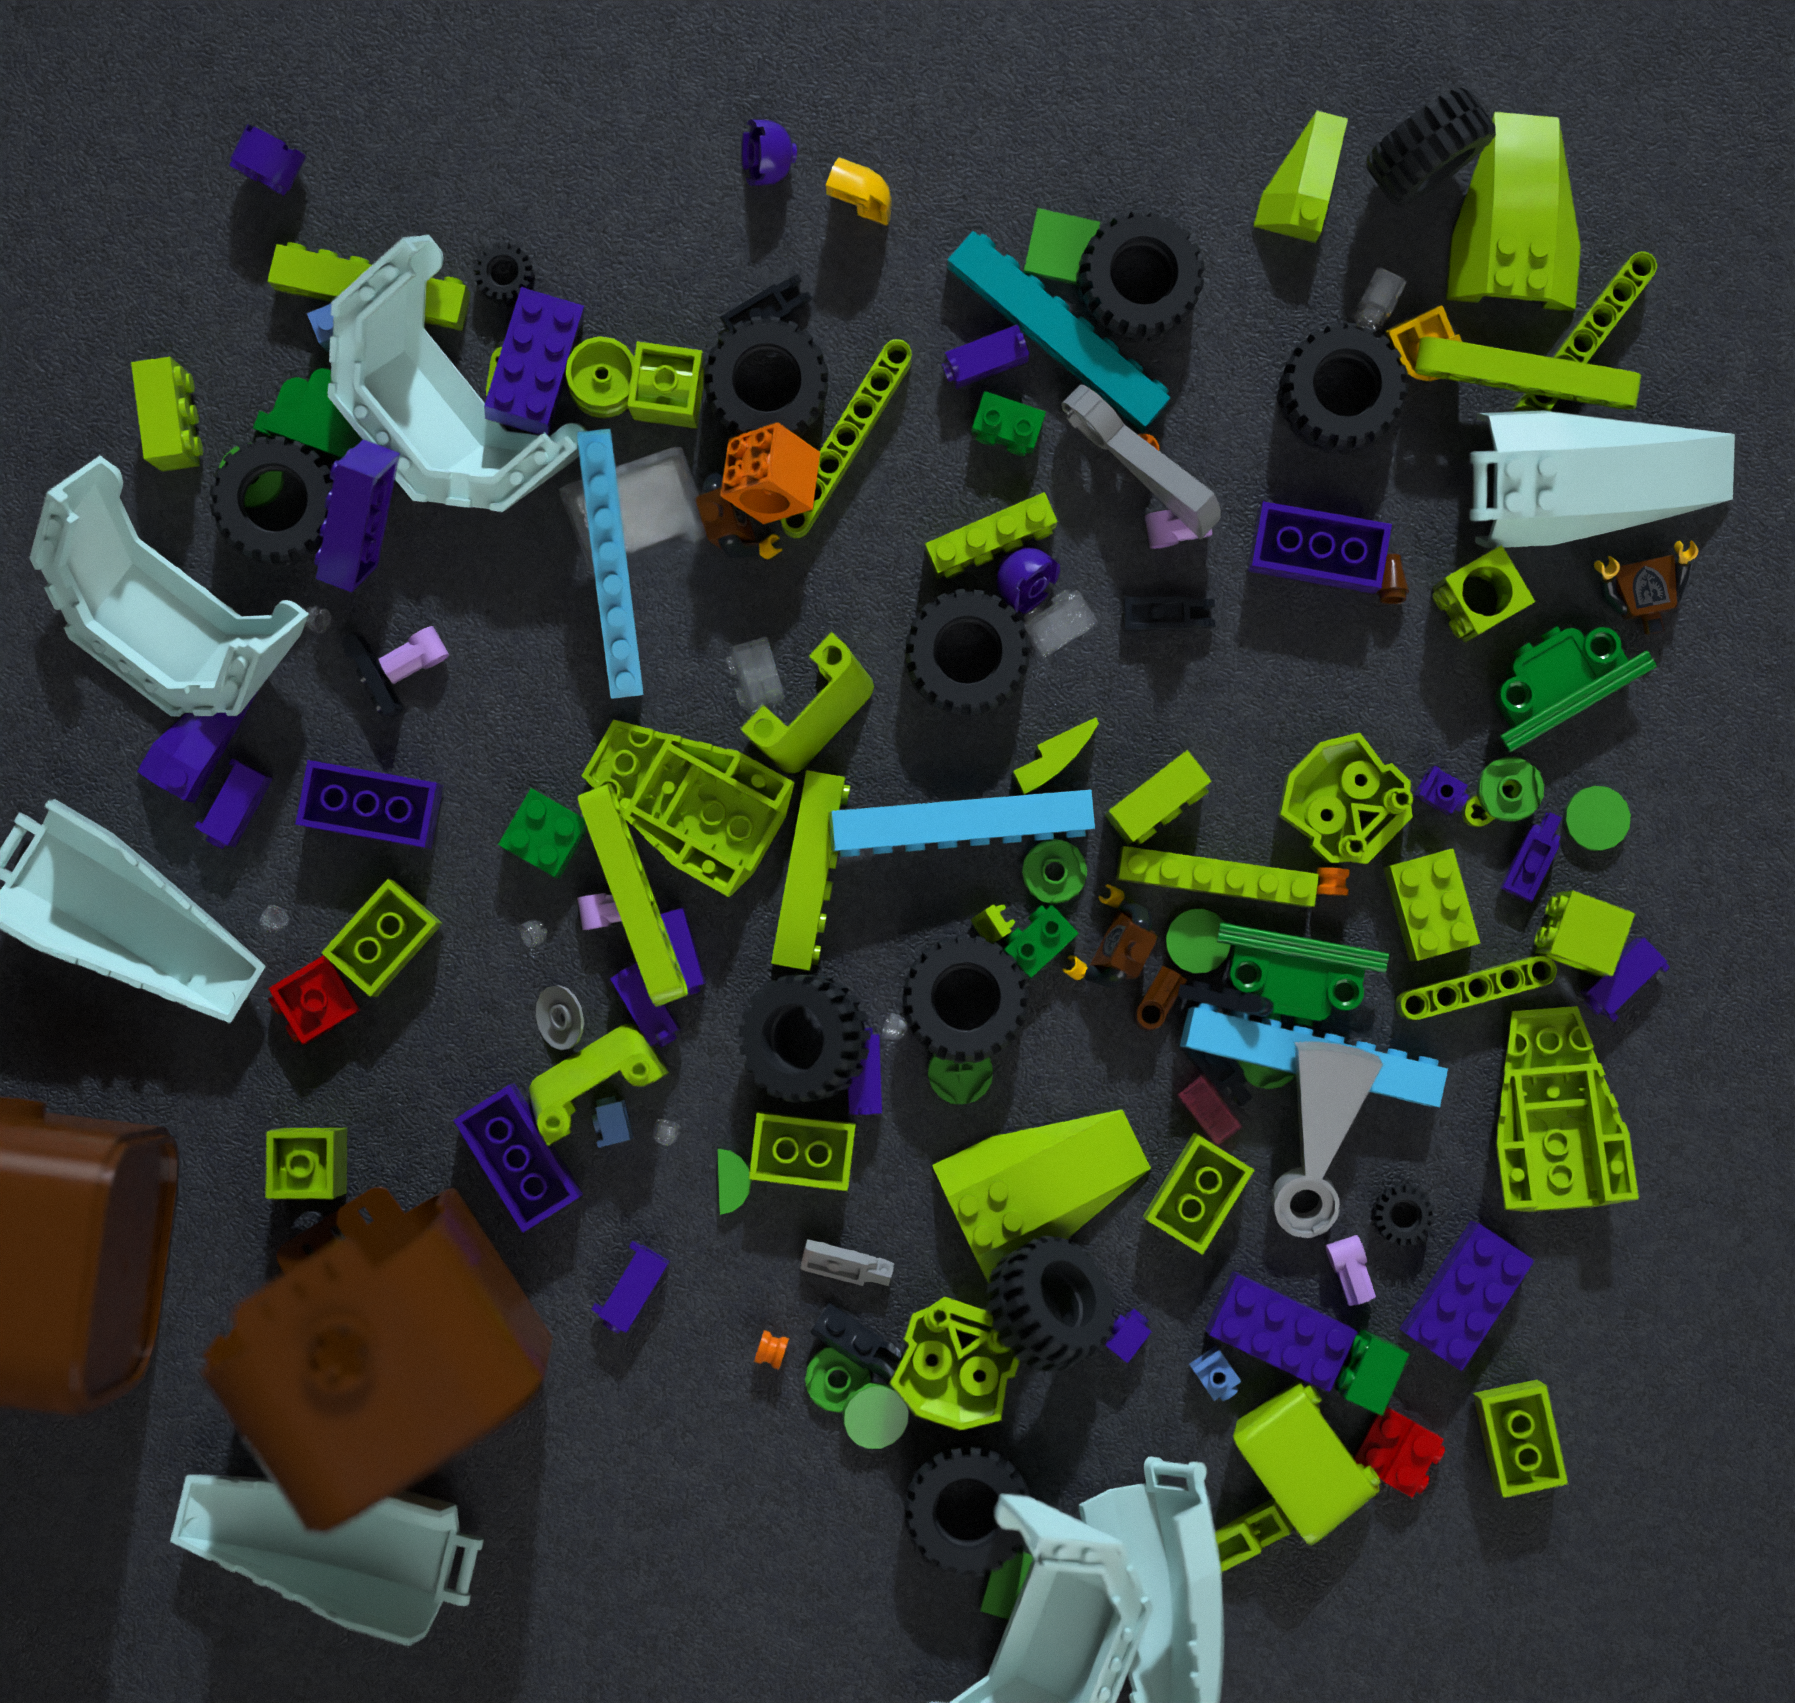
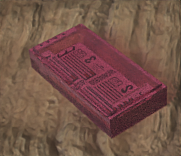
[1176,1074,1243,1146]

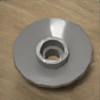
[536,985,584,1050]

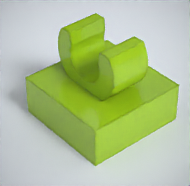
[970,904,1015,944]

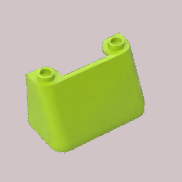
[529,1023,669,1145]
[1234,1379,1381,1546]

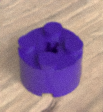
[229,124,307,196]

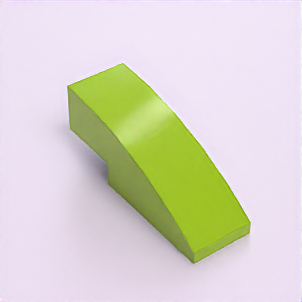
[1012,717,1099,795]
[1214,1498,1294,1572]

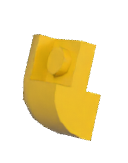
[826,157,892,225]
[1385,305,1462,381]

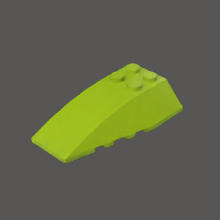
[1446,112,1581,311]
[581,720,794,897]
[1496,1006,1639,1212]
[932,1109,1151,1284]

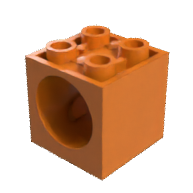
[720,422,820,524]

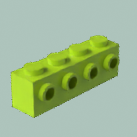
[925,492,1058,579]

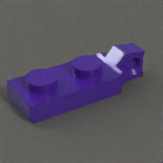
[1500,812,1562,903]

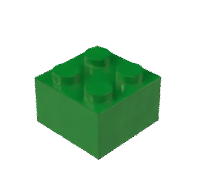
[498,788,588,879]
[1334,1329,1409,1415]

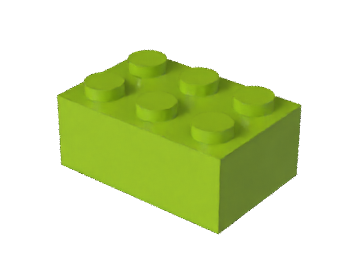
[131,357,203,471]
[1104,750,1212,846]
[1383,849,1480,961]
[321,879,443,997]
[749,1111,856,1191]
[1143,1133,1254,1255]
[1473,1380,1568,1498]

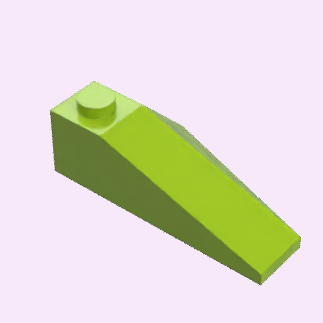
[1253,111,1348,243]

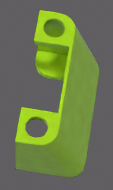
[741,632,874,774]

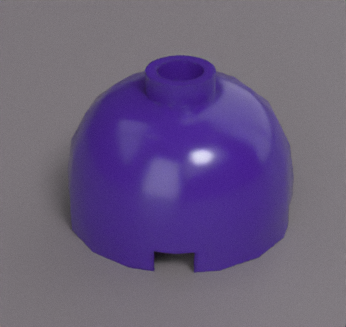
[741,119,797,186]
[996,548,1060,614]

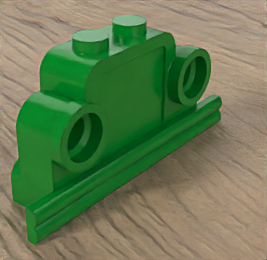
[253,368,397,482]
[1495,626,1657,753]
[1217,922,1389,1027]

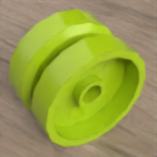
[565,336,634,418]

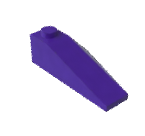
[137,690,259,803]

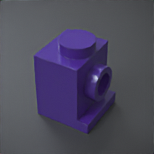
[1413,766,1469,815]
[1105,1308,1152,1363]

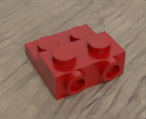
[268,955,361,1045]
[1352,1406,1445,1498]

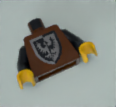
[695,470,782,559]
[1594,540,1698,635]
[1062,884,1157,988]

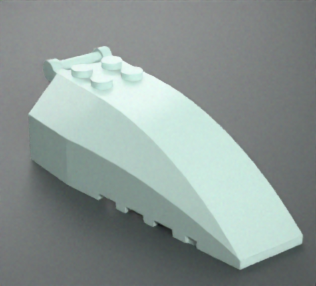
[1470,410,1735,548]
[0,799,266,1023]
[1079,1456,1224,1703]
[170,1475,484,1646]

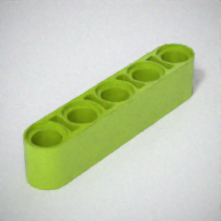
[1395,956,1557,1020]

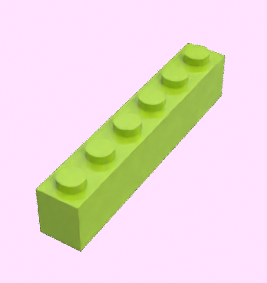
[267,242,471,331]
[771,770,851,971]
[1116,846,1319,908]

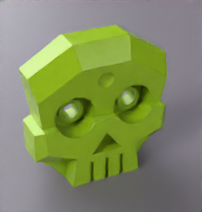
[1278,732,1413,864]
[889,1297,1019,1431]

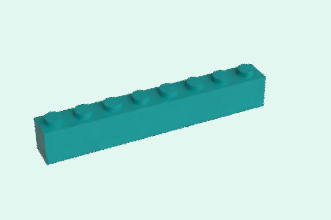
[947,231,1171,433]

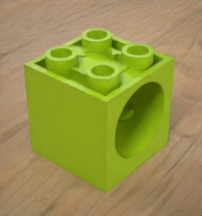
[627,341,706,429]
[1432,545,1535,643]
[1534,890,1635,976]
[266,1128,347,1199]

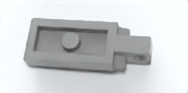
[800,1239,894,1286]

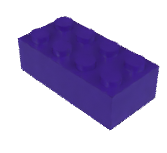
[484,287,584,436]
[315,439,400,592]
[1247,501,1392,594]
[295,760,443,849]
[453,1083,583,1233]
[1399,1220,1534,1371]
[1205,1270,1357,1392]

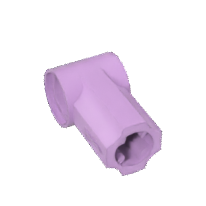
[1145,510,1212,549]
[379,626,449,684]
[577,893,622,930]
[1325,1235,1376,1306]

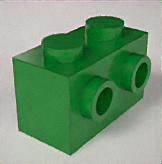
[971,391,1046,456]
[1003,905,1079,978]

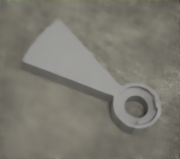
[1061,385,1221,540]
[1271,1042,1383,1238]

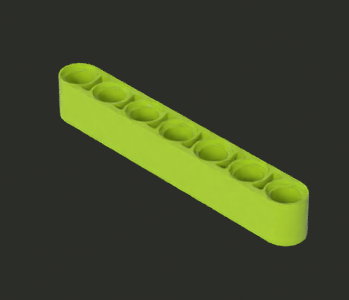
[1511,252,1657,411]
[1415,337,1641,410]
[781,339,912,538]
[578,783,688,1007]

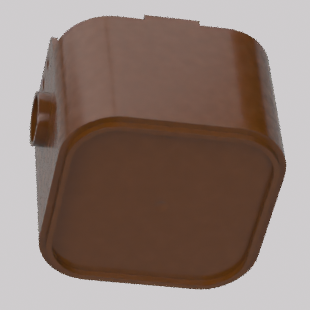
[0,1097,179,1416]
[200,1186,553,1534]

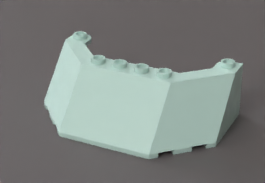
[328,235,587,512]
[30,456,309,716]
[931,1494,1153,1703]

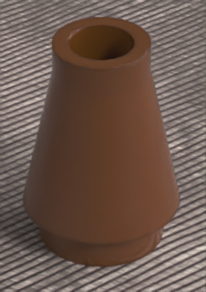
[1376,554,1409,604]

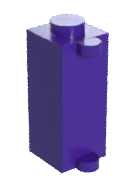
[941,325,1029,389]
[194,758,273,849]
[661,908,706,996]
[1580,937,1670,1023]
[610,963,681,1048]
[848,1028,882,1115]
[592,1241,670,1333]

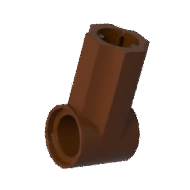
[1134,966,1187,1031]

